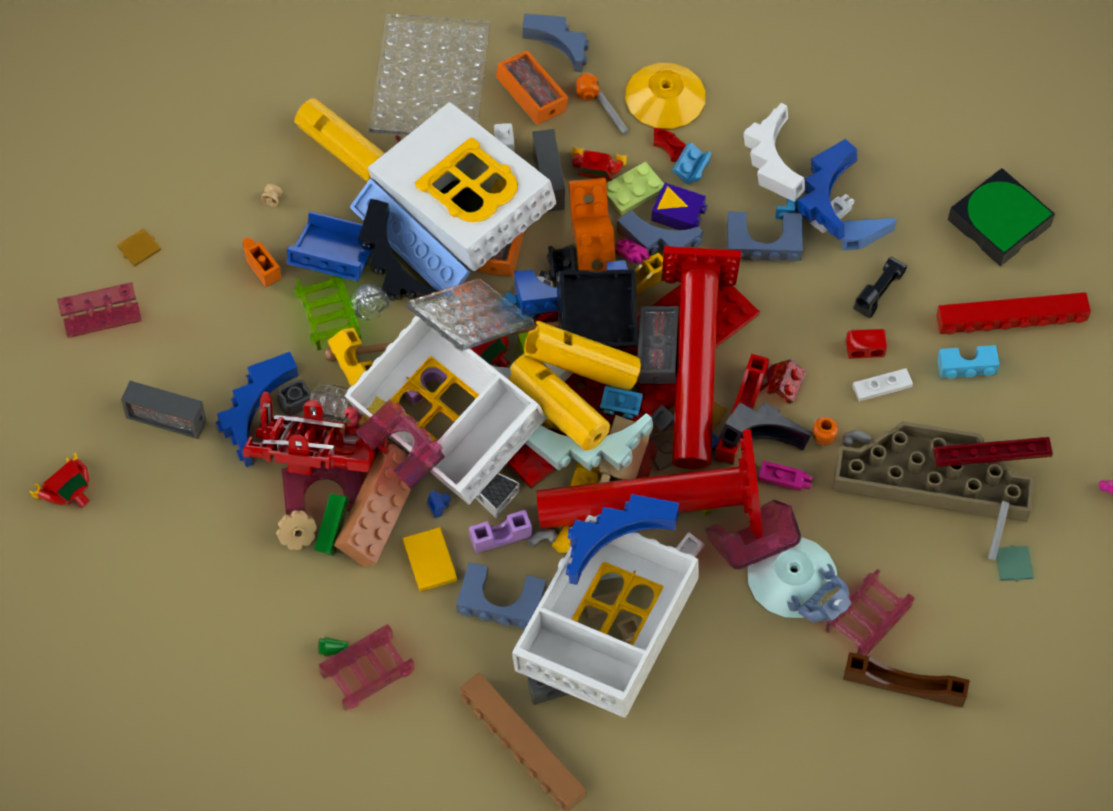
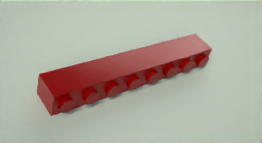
[936,292,1091,335]

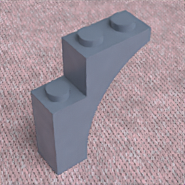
[523,14,589,72]
[617,210,703,256]

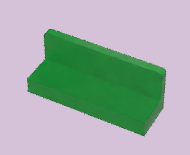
[314,493,350,556]

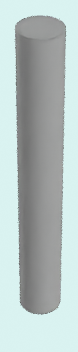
[596,92,629,135]
[988,501,1010,560]

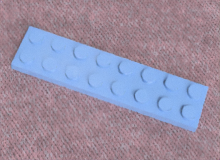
[350,178,471,300]

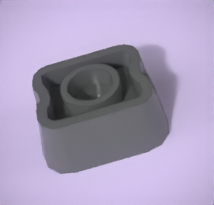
[277,379,314,416]

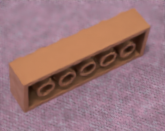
[334,444,422,566]

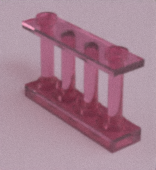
[57,282,142,338]
[825,569,915,656]
[319,624,414,711]

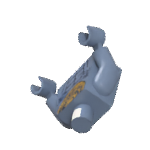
[787,564,851,623]

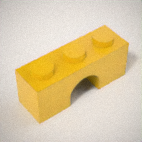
[327,328,373,386]

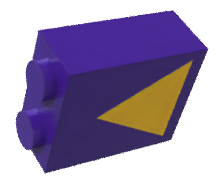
[651,182,708,230]

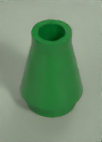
[318,637,348,657]

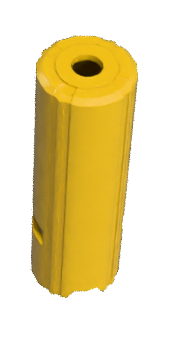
[294,98,385,182]
[524,321,641,391]
[507,354,610,451]

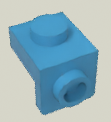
[775,199,799,220]

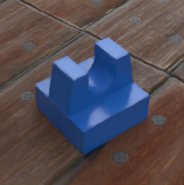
[427,490,451,518]

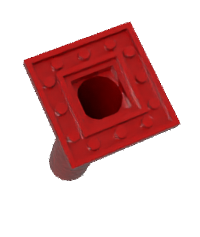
[661,246,741,469]
[537,429,763,540]

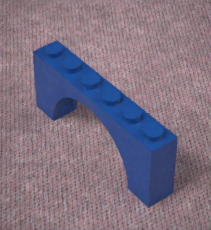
[514,260,628,315]

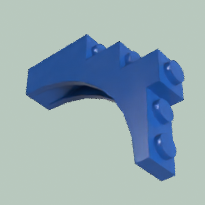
[798,139,857,240]
[216,352,298,467]
[566,494,679,585]

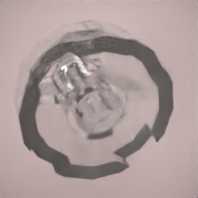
[351,283,390,321]

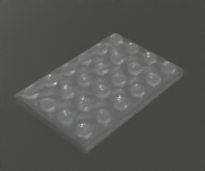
[406,278,534,351]

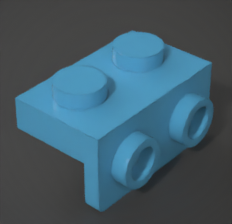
[599,386,643,419]

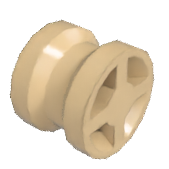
[261,184,283,207]

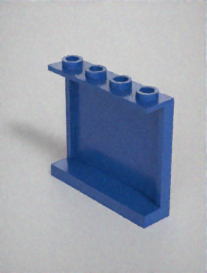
[287,211,374,281]

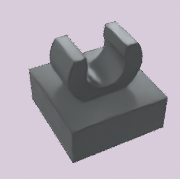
[651,405,674,432]

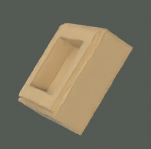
[616,615,640,643]

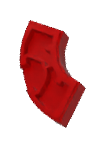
[653,128,686,162]

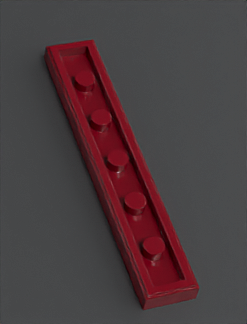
[933,437,1053,467]

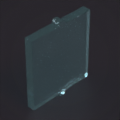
[997,545,1033,582]

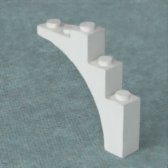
[744,103,805,202]

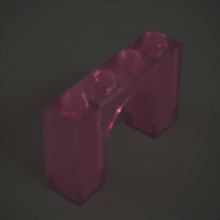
[356,399,445,489]
[282,464,362,515]

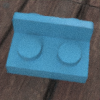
[672,142,712,184]

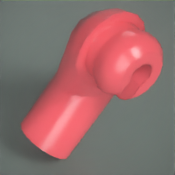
[344,407,362,427]

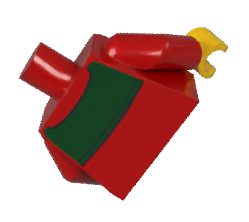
[571,146,627,181]
[467,312,510,368]
[29,453,90,508]

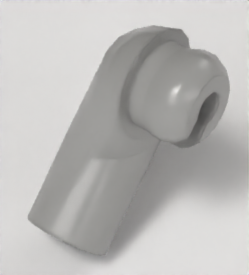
[842,430,871,447]
[527,528,558,548]

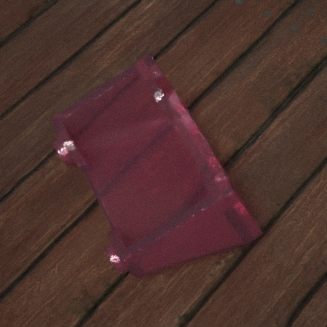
[705,500,801,570]

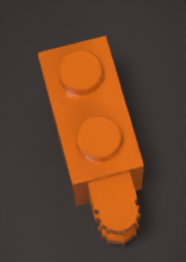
[242,238,282,288]

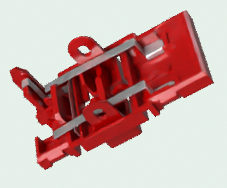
[243,392,384,475]

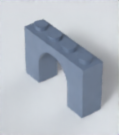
[727,211,803,262]
[456,562,546,630]

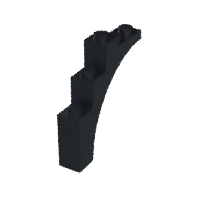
[358,199,440,304]

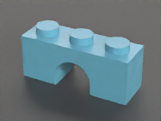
[937,345,1000,379]

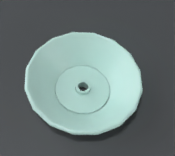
[748,536,837,618]

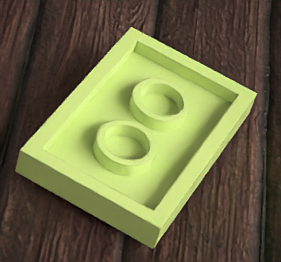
[606,162,664,216]

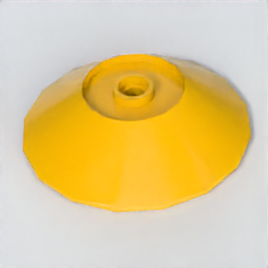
[625,63,706,129]

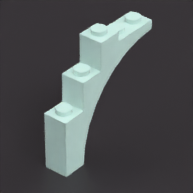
[525,414,653,471]

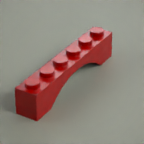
[715,353,769,465]

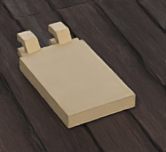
[597,415,651,483]

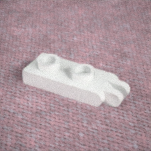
[810,194,855,233]

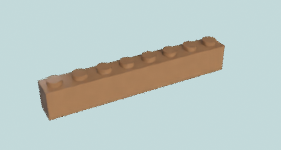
[460,672,586,811]

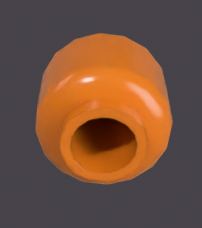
[576,73,600,101]
[812,417,838,446]

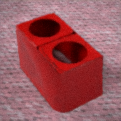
[845,329,887,359]

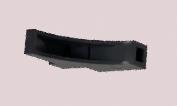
[719,402,813,450]

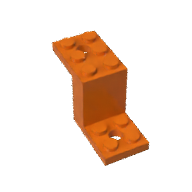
[568,178,615,272]

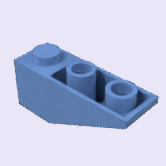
[841,218,897,250]

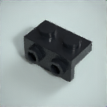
[547,245,578,283]

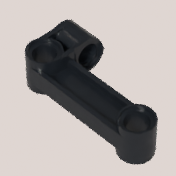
[853,257,907,319]

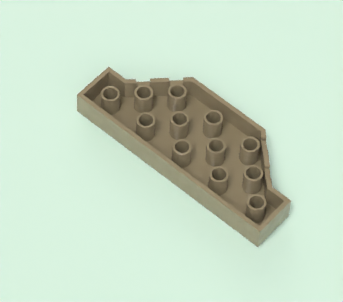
[833,421,1034,522]

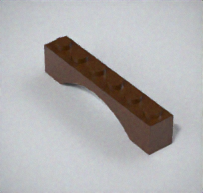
[843,652,970,708]

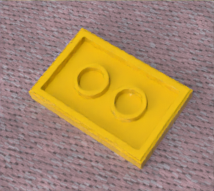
[402,527,458,592]

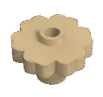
[276,510,317,550]

